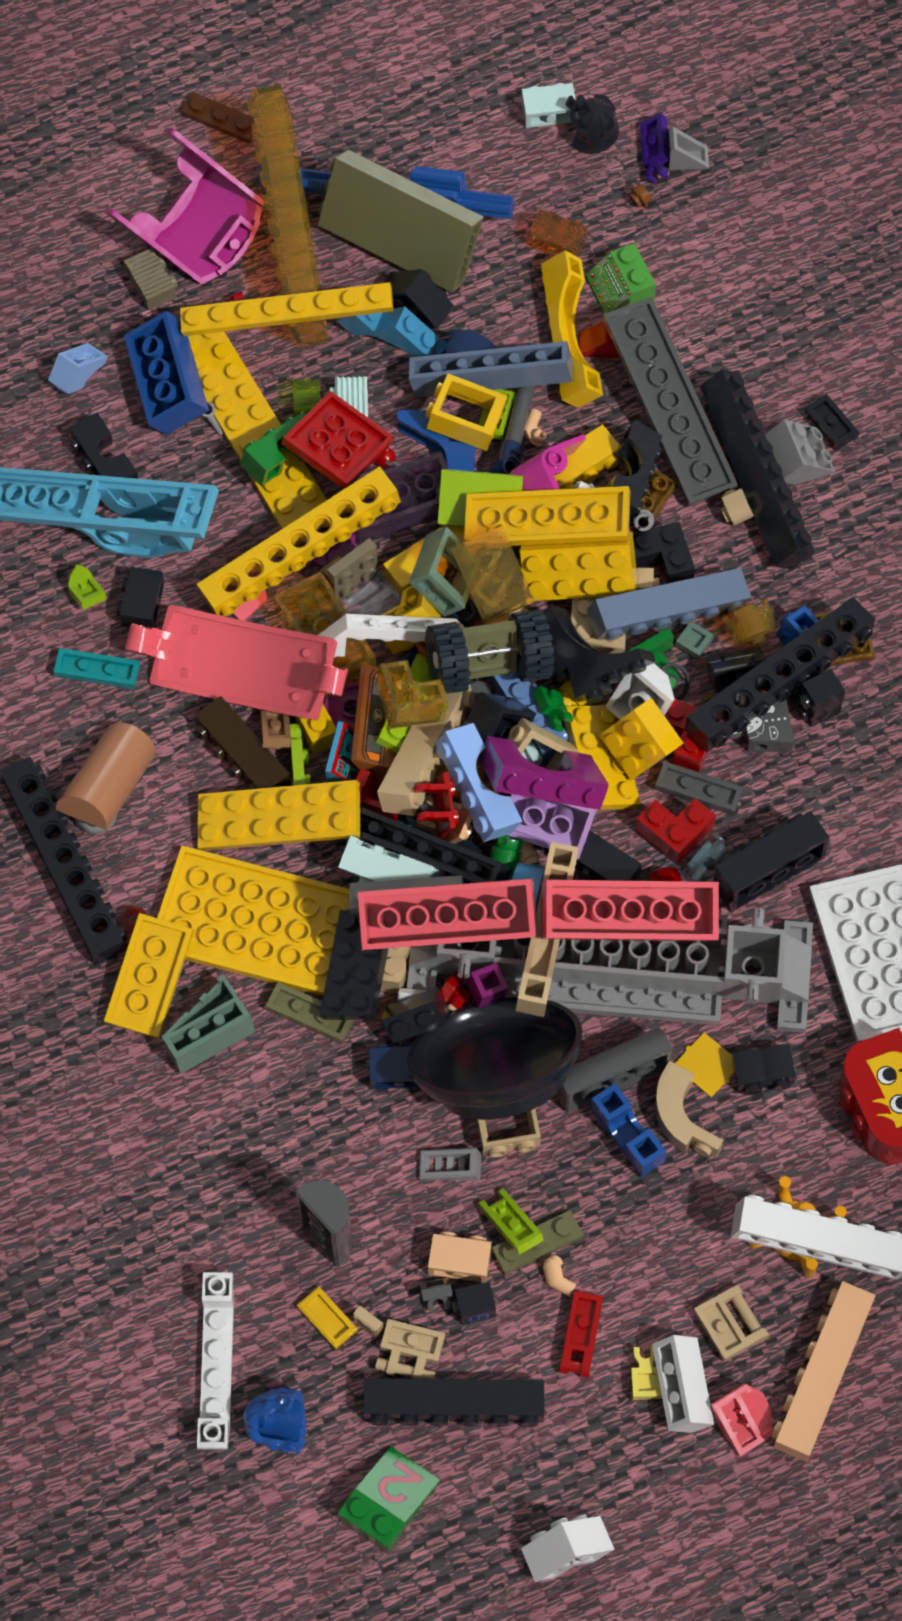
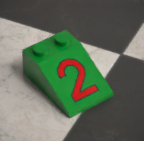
[338,1446,440,1555]

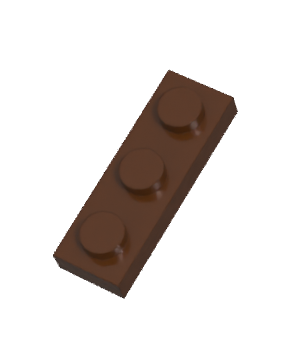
[181,92,261,144]

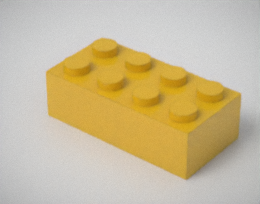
[520,532,638,601]

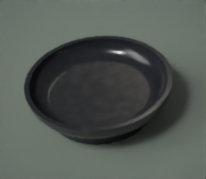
[407,997,582,1120]

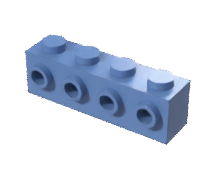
[487,672,569,767]

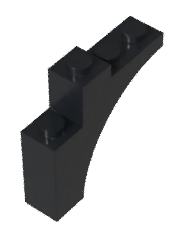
[542,606,656,704]

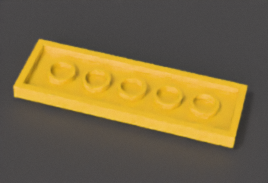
[464,486,630,548]
[198,780,360,850]

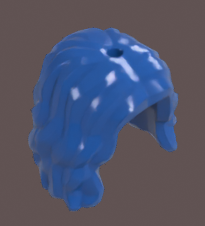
[243,1387,307,1454]

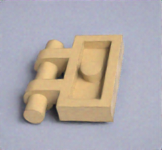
[375,1319,445,1379]

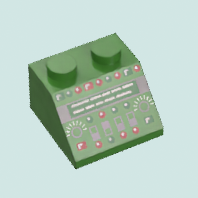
[586,243,656,313]

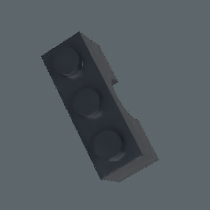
[69,412,138,479]

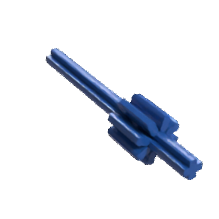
[258,163,515,219]

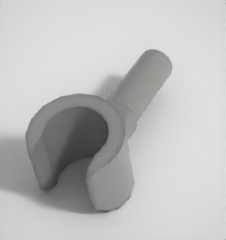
[199,402,224,436]

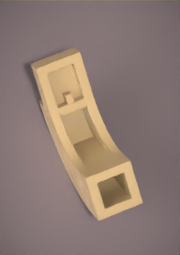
[655,1061,723,1158]

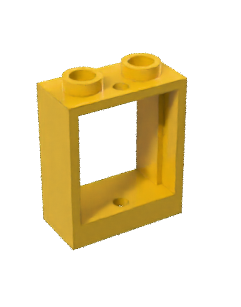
[425,374,508,451]

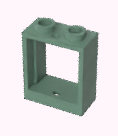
[409,527,481,617]

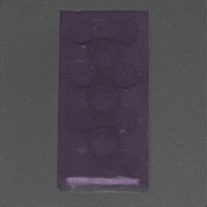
[340,452,448,545]

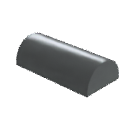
[557,1028,673,1113]
[296,1181,353,1267]

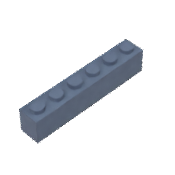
[409,341,573,398]
[586,568,752,641]

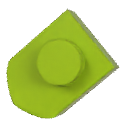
[68,564,107,610]

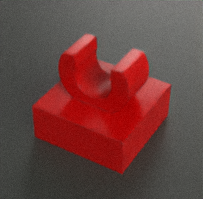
[440,971,471,1009]

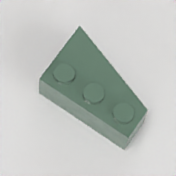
[162,974,255,1074]

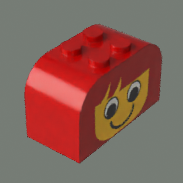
[839,1028,902,1164]

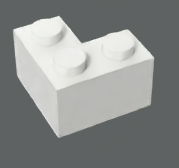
[521,1514,615,1582]

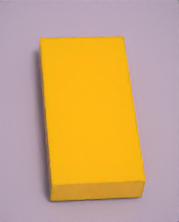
[297,1286,358,1350]

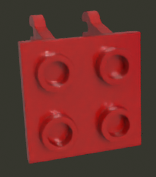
[413,772,458,839]

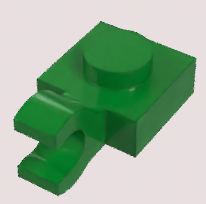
[533,686,573,732]

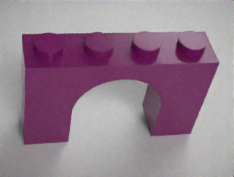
[479,736,609,810]

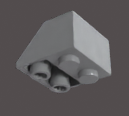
[765,419,836,485]

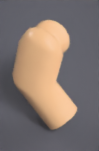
[524,409,547,446]
[543,1255,577,1297]

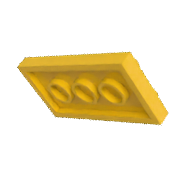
[564,705,641,810]
[104,913,194,1039]

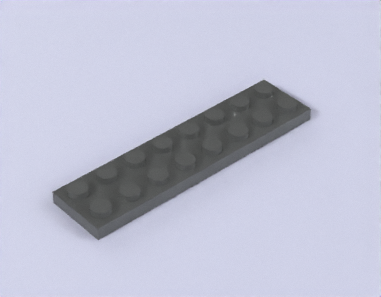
[602,297,738,507]

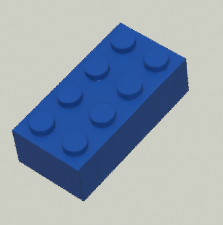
[124,311,209,434]

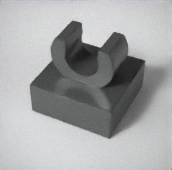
[419,1277,453,1312]

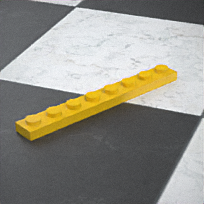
[180,282,393,336]

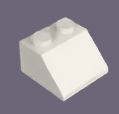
[605,663,675,719]

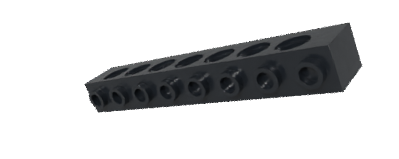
[685,597,875,752]
[0,757,128,965]

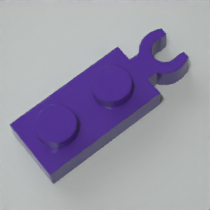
[640,113,670,184]

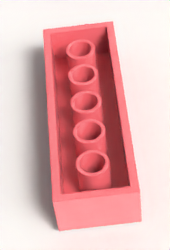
[358,878,538,950]
[541,880,719,942]

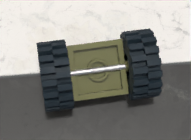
[425,609,554,695]

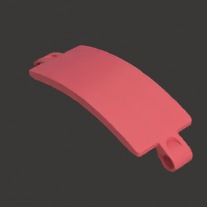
[124,605,348,720]

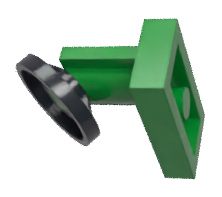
[627,628,690,700]

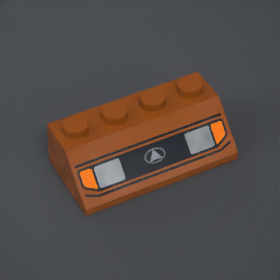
[351,664,406,785]

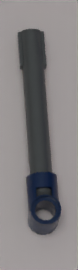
[488,342,538,474]

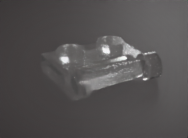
[335,572,402,615]

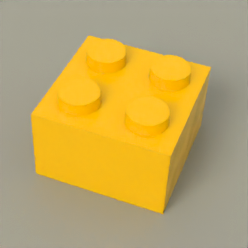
[599,698,684,781]

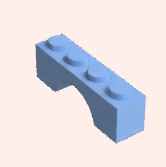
[435,723,522,842]

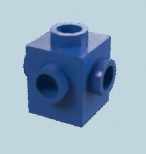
[776,606,819,646]

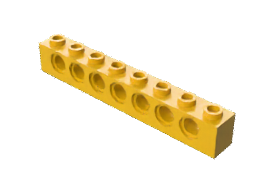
[197,466,401,616]

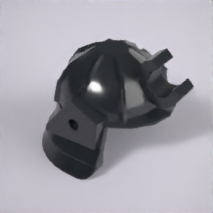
[565,94,619,154]

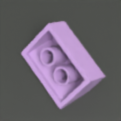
[508,794,597,859]

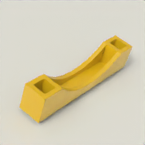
[541,251,603,407]

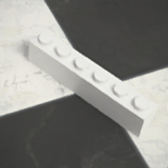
[731,1195,902,1279]

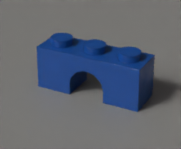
[591,1083,667,1178]

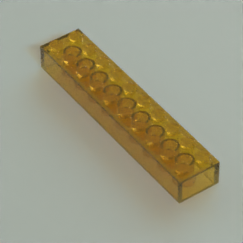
[248,84,330,347]

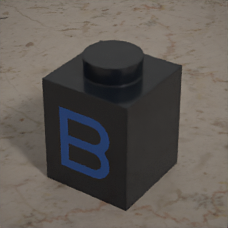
[450,1282,496,1324]

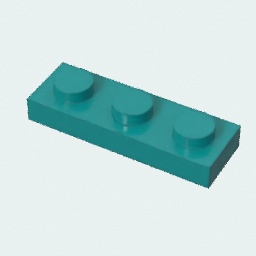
[53,648,141,690]

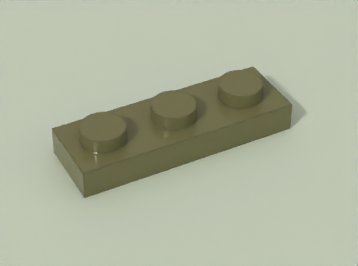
[265,982,355,1044]
[492,1210,584,1275]

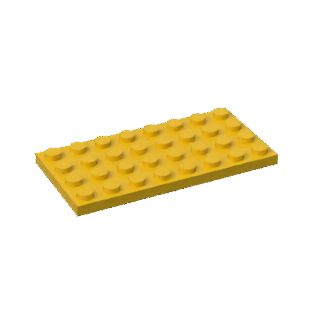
[157,846,350,996]

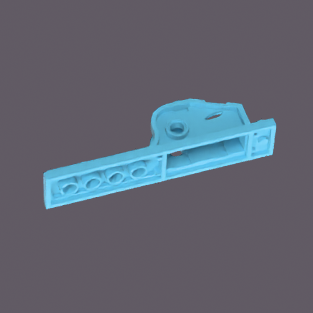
[0,467,219,558]

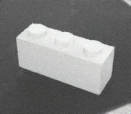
[652,1335,714,1433]

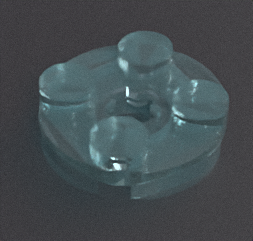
[681,833,727,882]

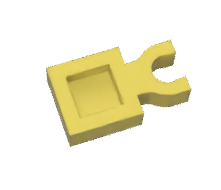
[631,1347,662,1400]

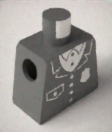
[729,700,794,753]

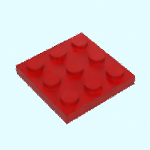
[281,391,394,489]

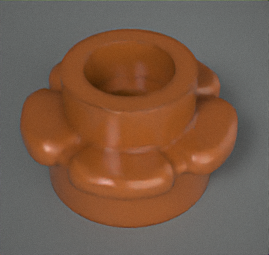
[629,183,653,207]

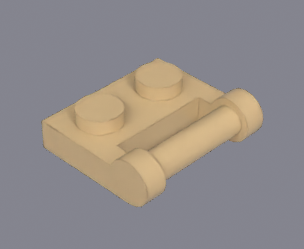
[694,1285,770,1362]

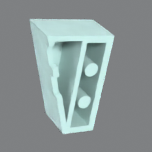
[338,835,445,883]

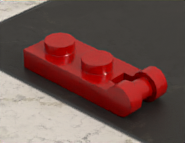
[559,1291,603,1378]

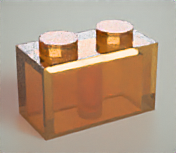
[527,209,588,258]

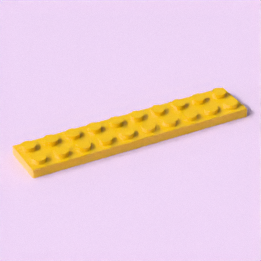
[188,332,327,547]

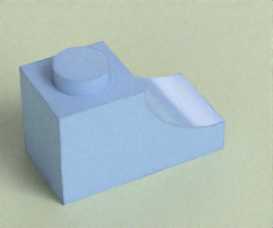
[48,343,108,394]

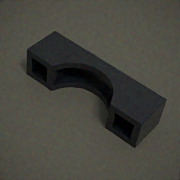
[606,420,663,519]

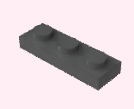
[655,761,744,816]

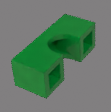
[240,412,306,486]

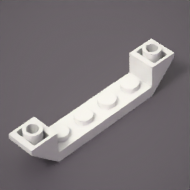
[319,614,465,657]
[197,1272,234,1450]

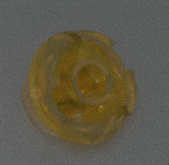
[722,598,775,646]

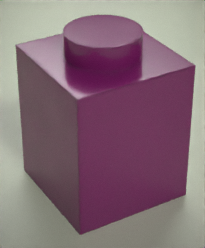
[467,963,508,1009]

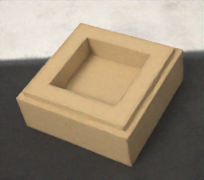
[353,1306,384,1338]

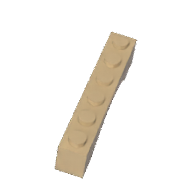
[516,842,579,1017]

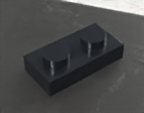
[805,394,859,450]

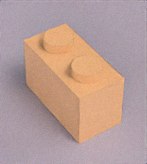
[428,1232,492,1283]

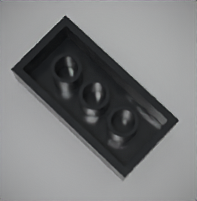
[713,811,830,913]

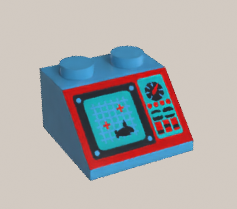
[325,721,360,783]

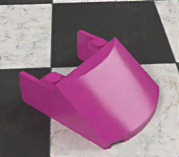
[104,128,264,285]

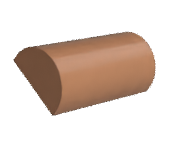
[56,722,155,830]

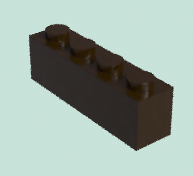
[195,696,291,790]

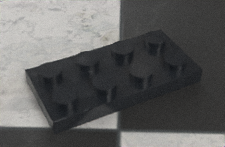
[319,910,388,1020]

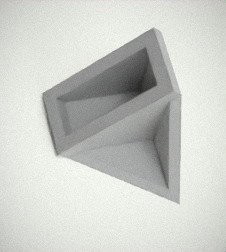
[667,127,709,170]

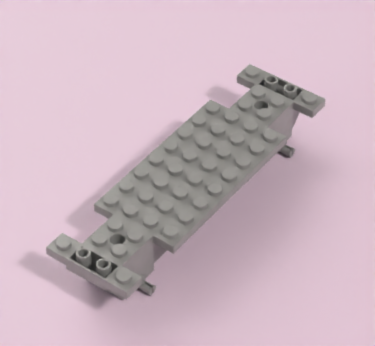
[407,908,813,1033]

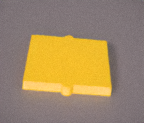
[675,1032,734,1098]

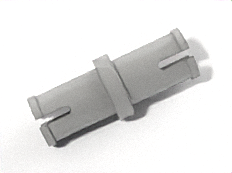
[633,509,654,531]

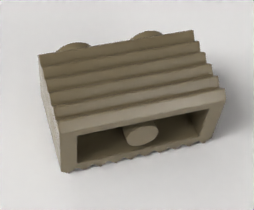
[123,247,178,311]

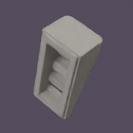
[419,1148,481,1181]

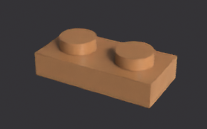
[260,710,291,749]

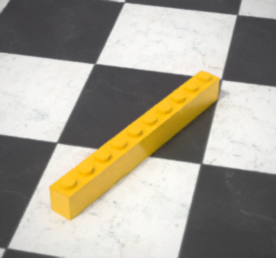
[383,424,621,597]

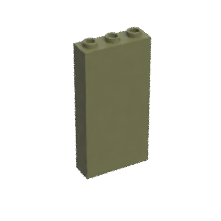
[318,150,484,293]

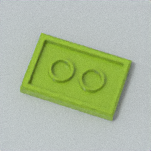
[438,469,524,526]

